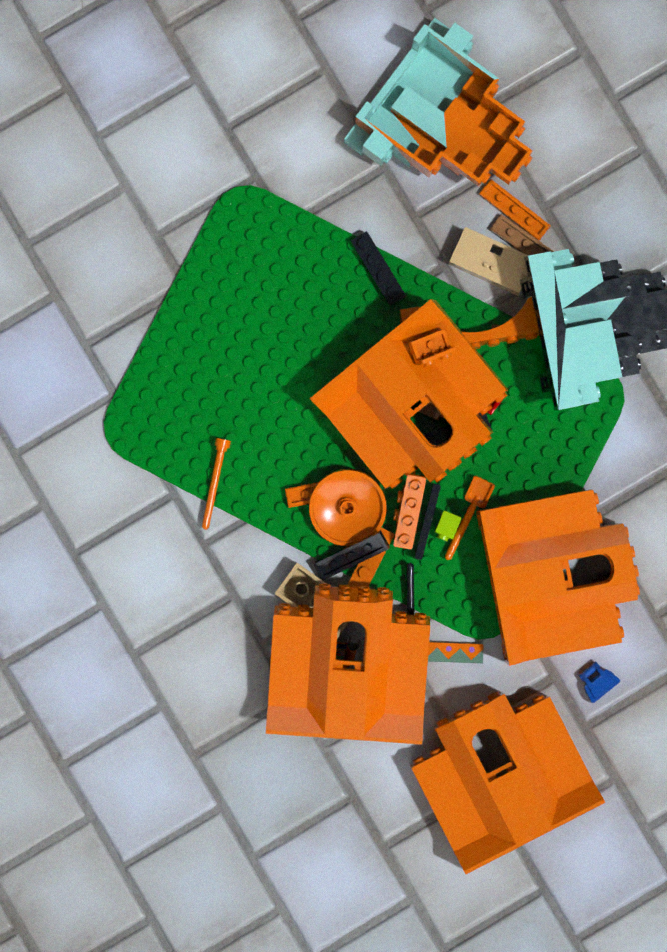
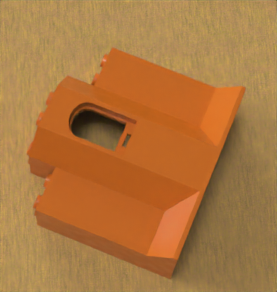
[310,299,508,489]
[476,490,640,666]
[265,583,430,745]
[410,691,606,874]

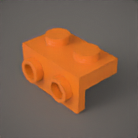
[408,329,456,367]

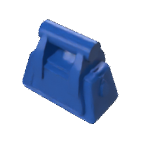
[578,661,620,703]

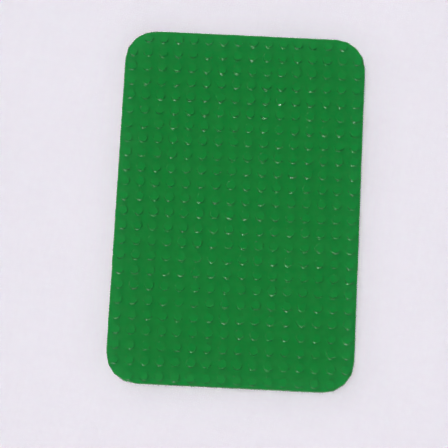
[104,185,625,640]

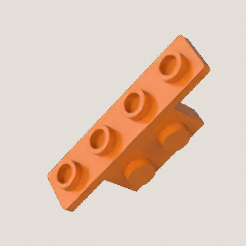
[393,474,426,549]

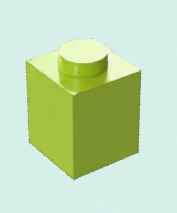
[435,511,462,542]

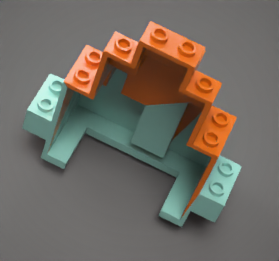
[344,18,533,187]

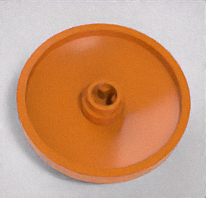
[309,469,386,546]

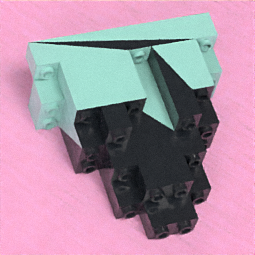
[520,249,667,411]

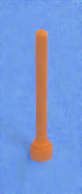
[202,438,231,530]

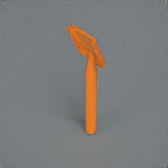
[445,476,495,560]

